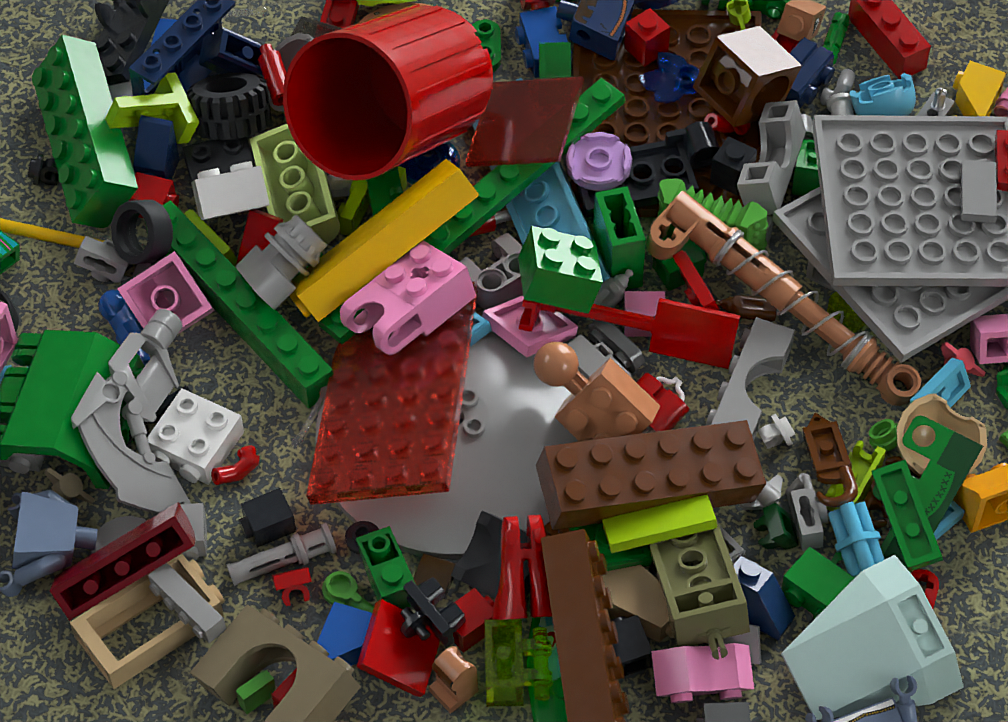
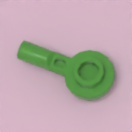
[322,571,374,613]

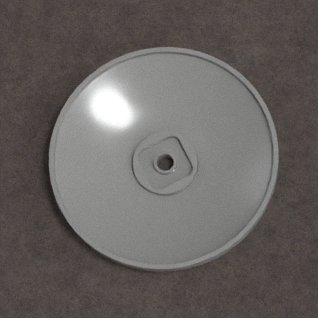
[315,317,578,559]

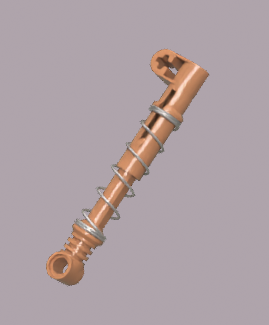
[646,191,921,406]

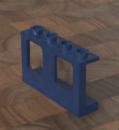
[129,0,236,96]

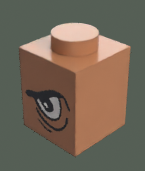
[777,0,826,41]

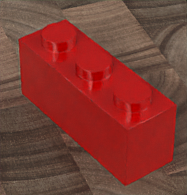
[848,0,931,79]

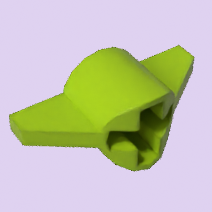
[726,0,751,30]

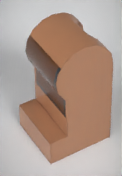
[429,646,479,714]

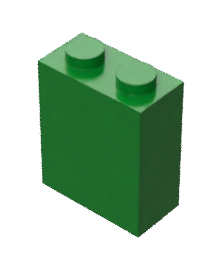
[593,186,646,290]

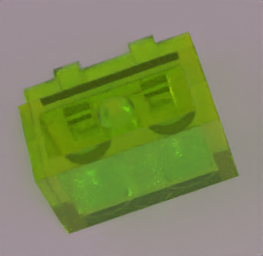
[485,619,553,707]

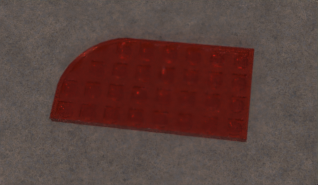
[306,281,478,505]

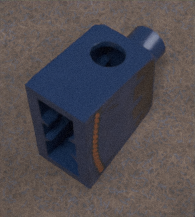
[556,0,635,61]

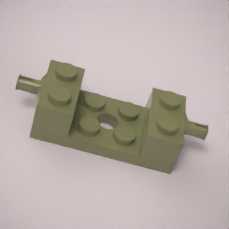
[648,499,750,659]

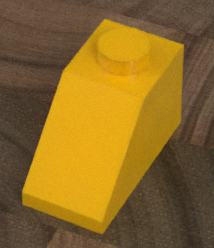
[953,60,1006,116]

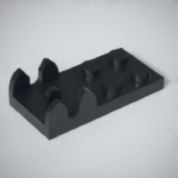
[95,0,169,86]

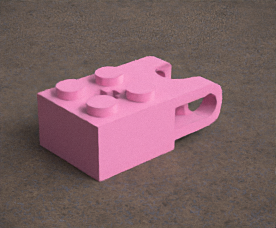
[340,240,477,355]

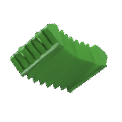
[658,178,768,258]

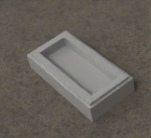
[960,160,997,223]

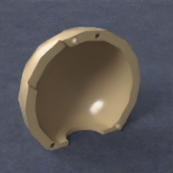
[896,394,987,477]

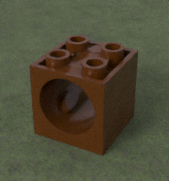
[693,26,802,127]

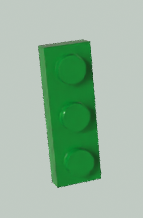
[871,460,943,572]

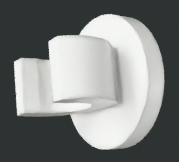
[758,413,795,449]

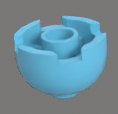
[849,73,916,116]

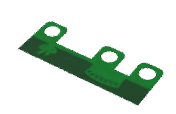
[831,415,984,573]

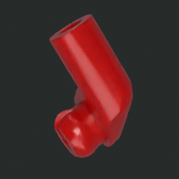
[211,445,260,485]

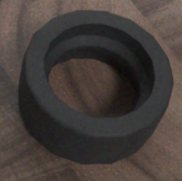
[111,200,173,264]

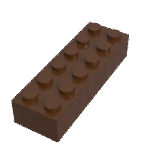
[535,420,766,530]
[541,529,630,722]

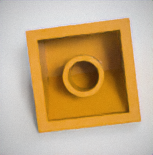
[953,463,1008,533]

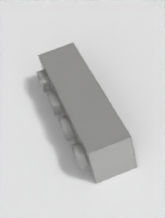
[148,563,226,643]

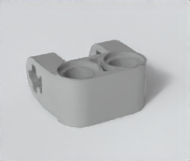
[458,233,523,310]

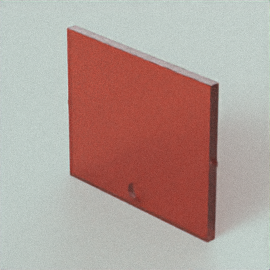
[465,76,584,167]

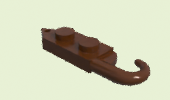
[802,413,858,507]

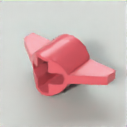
[941,342,986,377]

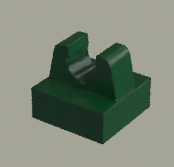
[753,503,799,550]

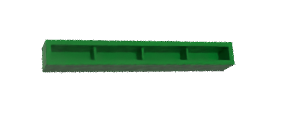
[144,200,335,409]

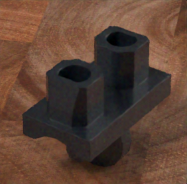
[400,577,466,648]

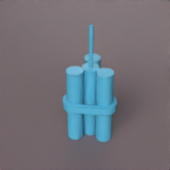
[828,501,885,577]

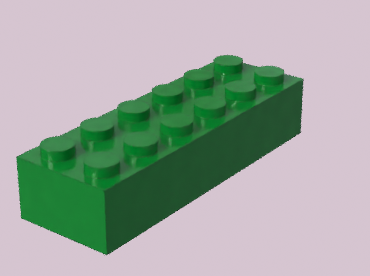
[32,35,138,228]

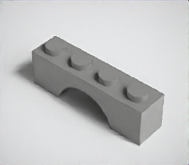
[737,100,806,215]
[706,317,795,441]

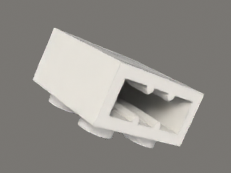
[147,388,244,485]

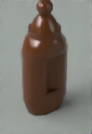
[715,294,777,322]

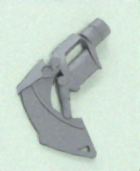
[71,309,191,514]

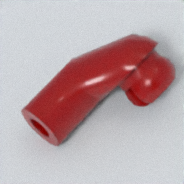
[704,113,750,135]

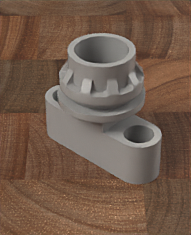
[235,214,328,310]

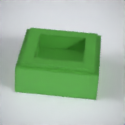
[236,670,276,714]

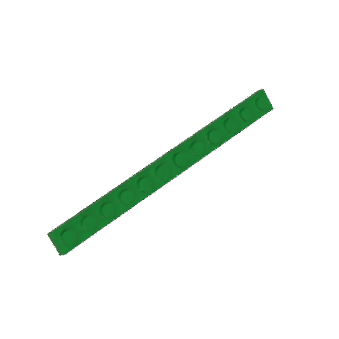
[318,78,625,345]

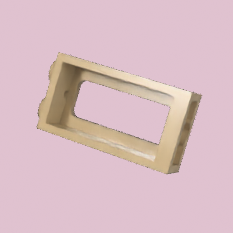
[70,554,225,689]

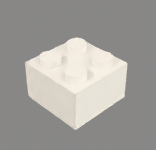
[191,161,270,220]

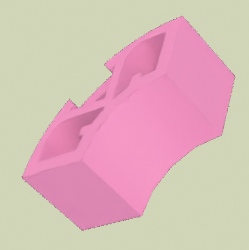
[651,643,754,703]

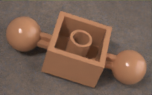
[534,341,660,441]

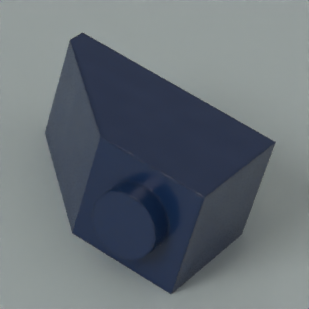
[133,115,180,180]
[733,556,795,641]

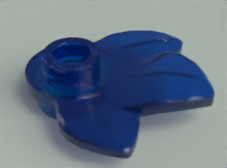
[639,52,699,103]

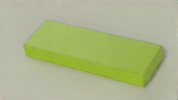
[602,494,717,553]

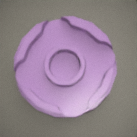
[566,132,632,191]

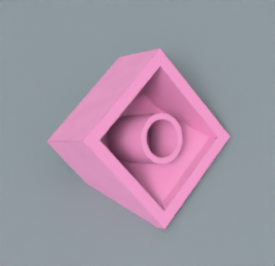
[117,251,215,334]

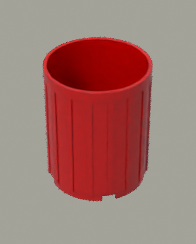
[283,4,493,180]

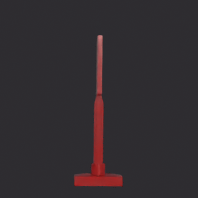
[518,298,740,369]

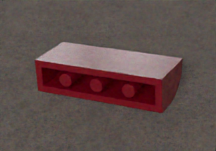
[50,502,196,621]

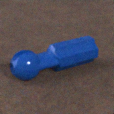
[98,289,150,366]

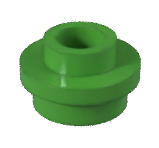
[869,419,898,451]

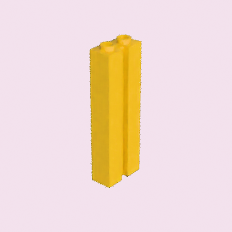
[289,159,479,322]

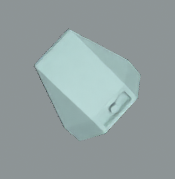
[781,555,964,720]

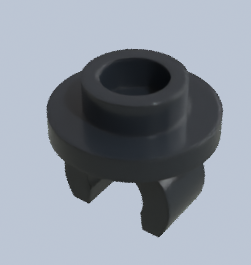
[28,153,59,186]
[345,521,379,555]

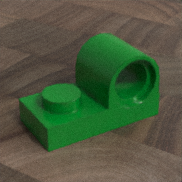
[791,139,820,196]

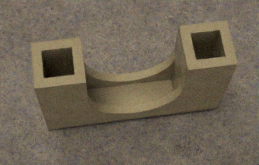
[190,605,361,722]

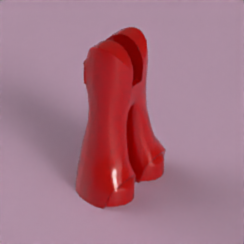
[492,514,552,620]

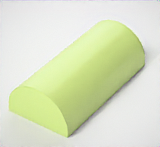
[250,124,340,244]

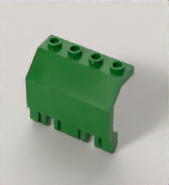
[0,330,145,489]

